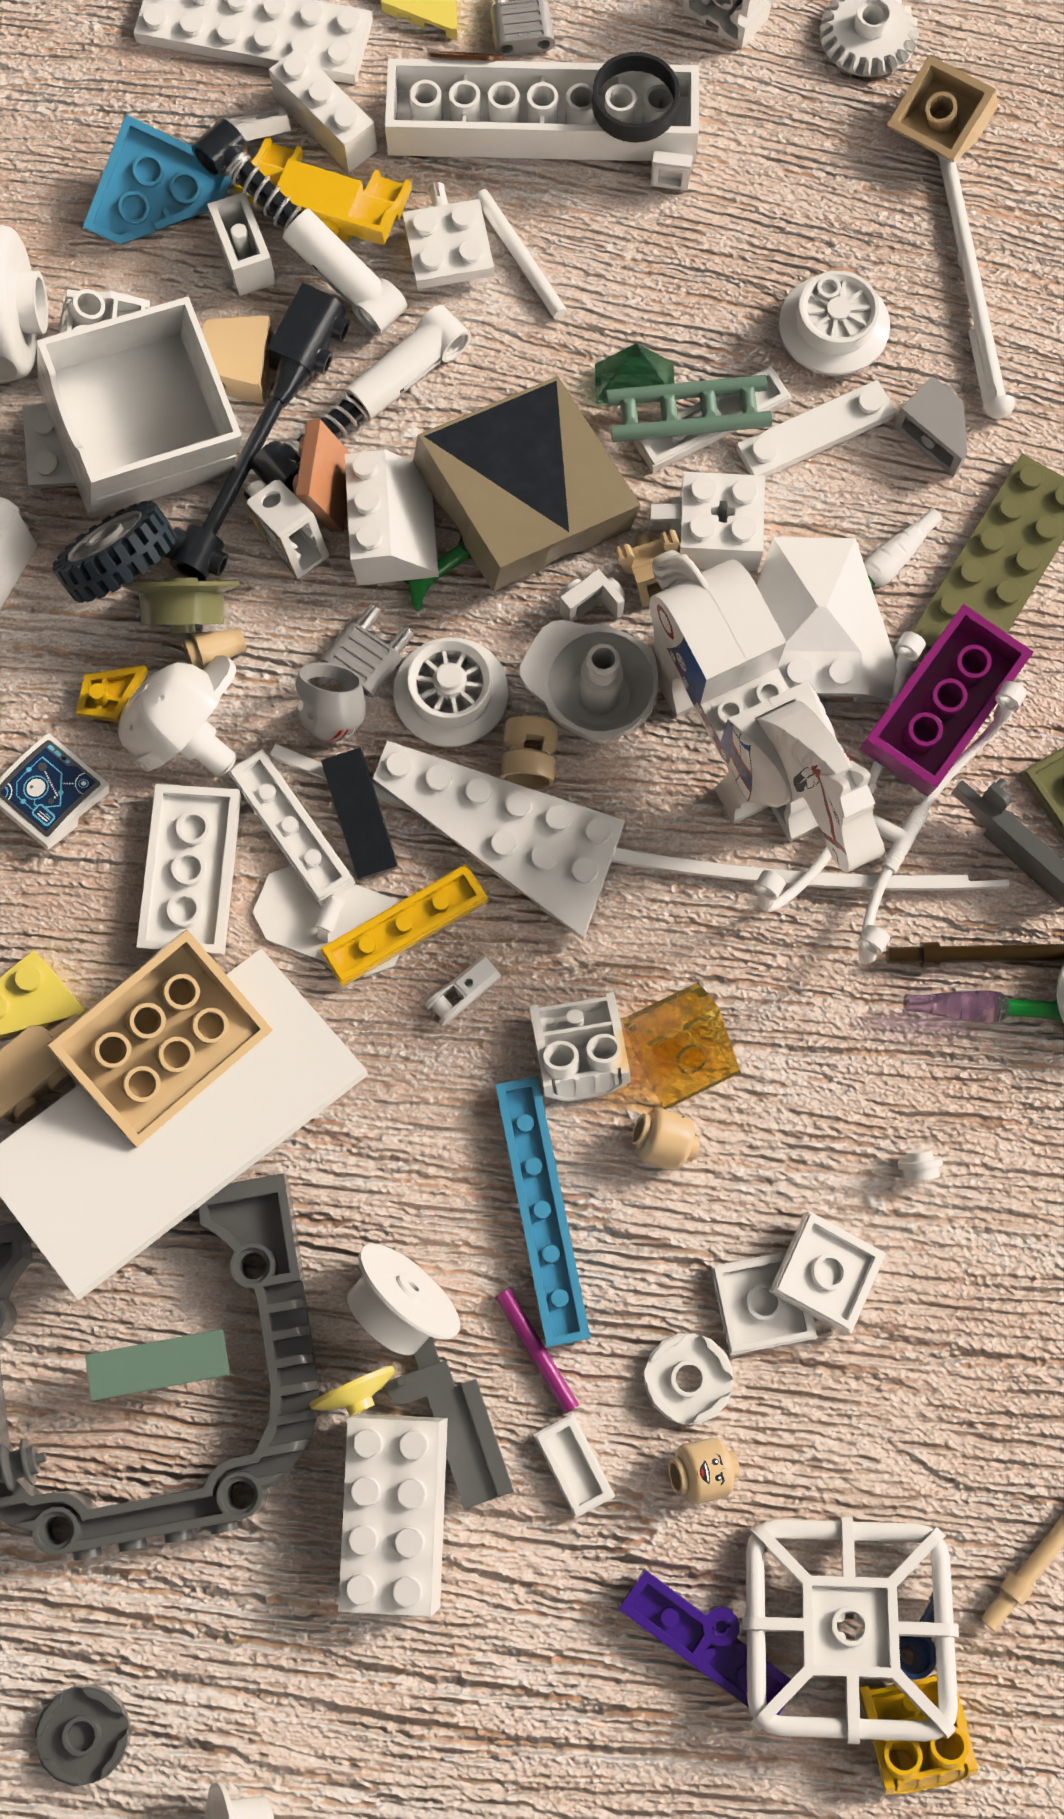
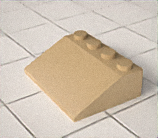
[45,929,273,1148]

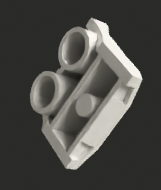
[59,289,150,334]
[529,992,631,1102]

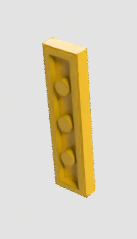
[320,864,488,987]

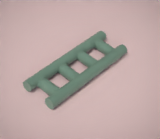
[606,375,772,442]

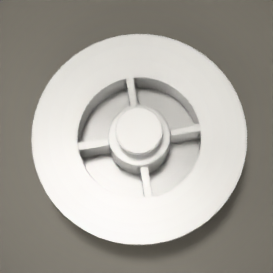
[779,271,890,376]

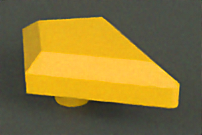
[76,665,148,722]

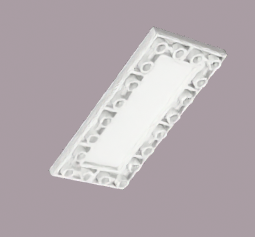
[0,949,368,1300]

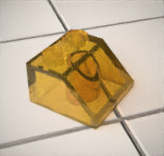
[621,982,741,1109]

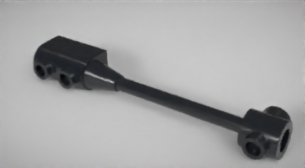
[164,283,350,581]

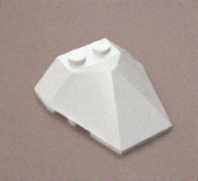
[756,537,896,703]

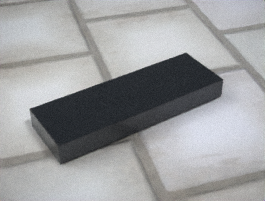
[321,747,399,881]

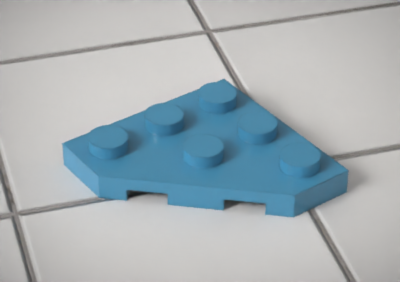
[83,115,232,246]

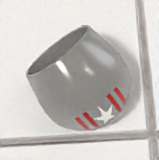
[295,662,366,742]

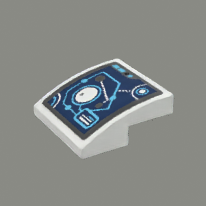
[0,733,110,851]

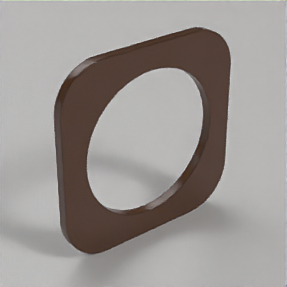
[427,51,504,61]

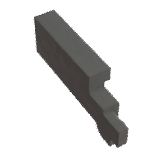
[951,778,1064,907]
[385,1337,514,1509]

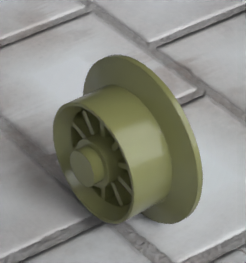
[122,578,240,633]

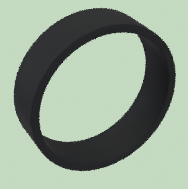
[592,52,680,143]

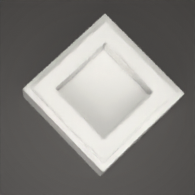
[650,150,693,191]

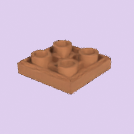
[293,419,350,532]

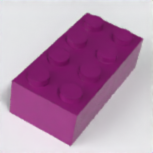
[859,603,1034,797]

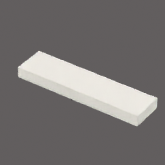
[633,366,792,474]
[228,749,355,906]

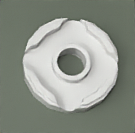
[644,1333,733,1424]

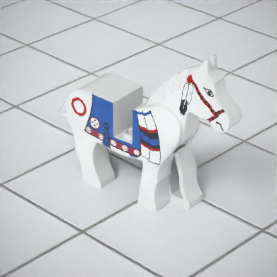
[649,550,885,873]

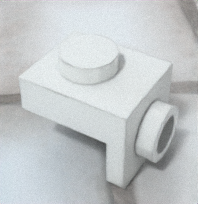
[560,569,625,622]

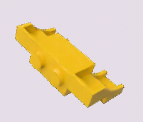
[235,136,412,245]

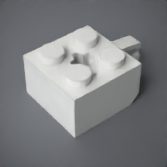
[649,472,765,571]

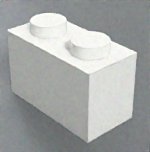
[207,192,276,296]

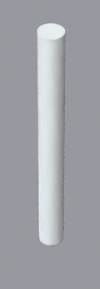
[474,189,567,320]

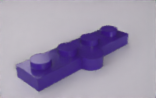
[618,1568,791,1715]

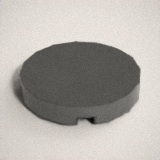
[35,1684,131,1786]

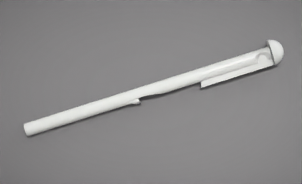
[938,155,1015,419]

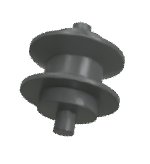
[0,1438,47,1491]

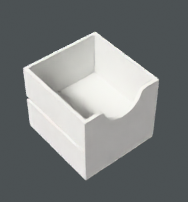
[36,296,242,519]

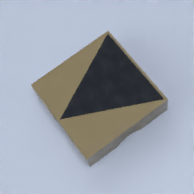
[413,376,641,592]

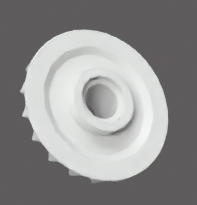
[820,0,919,77]

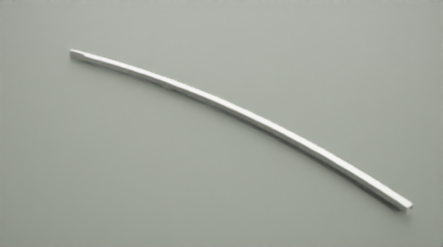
[270,743,1009,891]

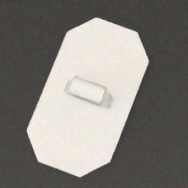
[253,866,400,977]

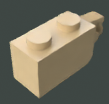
[0,1014,80,1123]

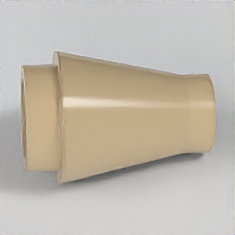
[182,628,247,670]

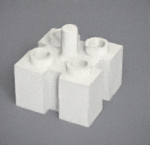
[682,0,772,49]

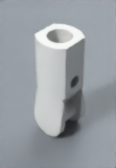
[424,955,501,1026]

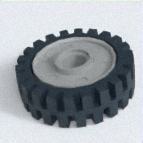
[52,501,177,603]

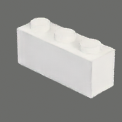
[269,47,378,173]

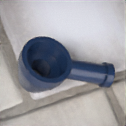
[899,1592,953,1680]

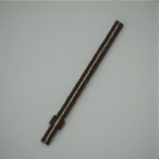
[886,942,1064,968]

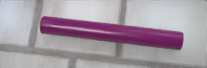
[495,1288,579,1415]

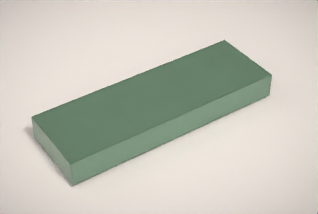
[85,1329,230,1401]

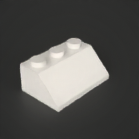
[345,450,439,585]

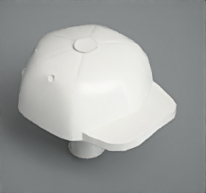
[520,620,660,744]
[118,655,237,777]

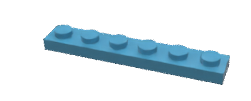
[495,1076,591,1348]

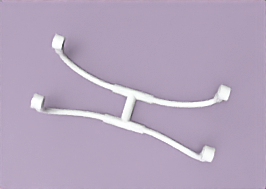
[754,631,1027,964]

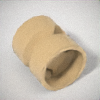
[500,716,559,789]

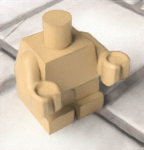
[615,529,680,607]

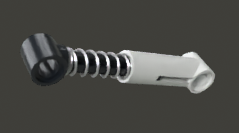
[191,118,407,336]
[251,305,471,493]

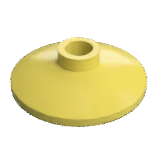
[309,1366,396,1417]

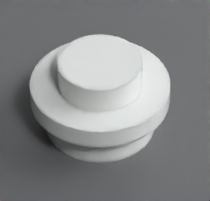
[898,1149,943,1181]

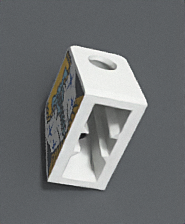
[244,480,330,579]

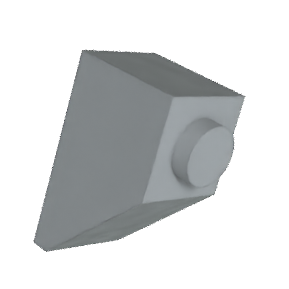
[894,376,967,477]

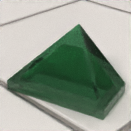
[595,343,674,404]

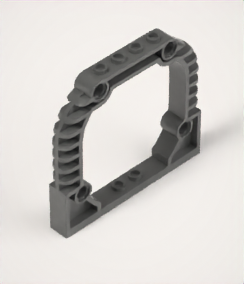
[0,1173,320,1561]

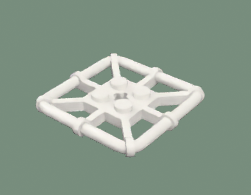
[742,1517,959,1744]

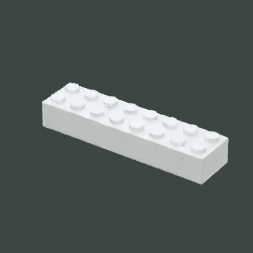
[385,59,699,162]

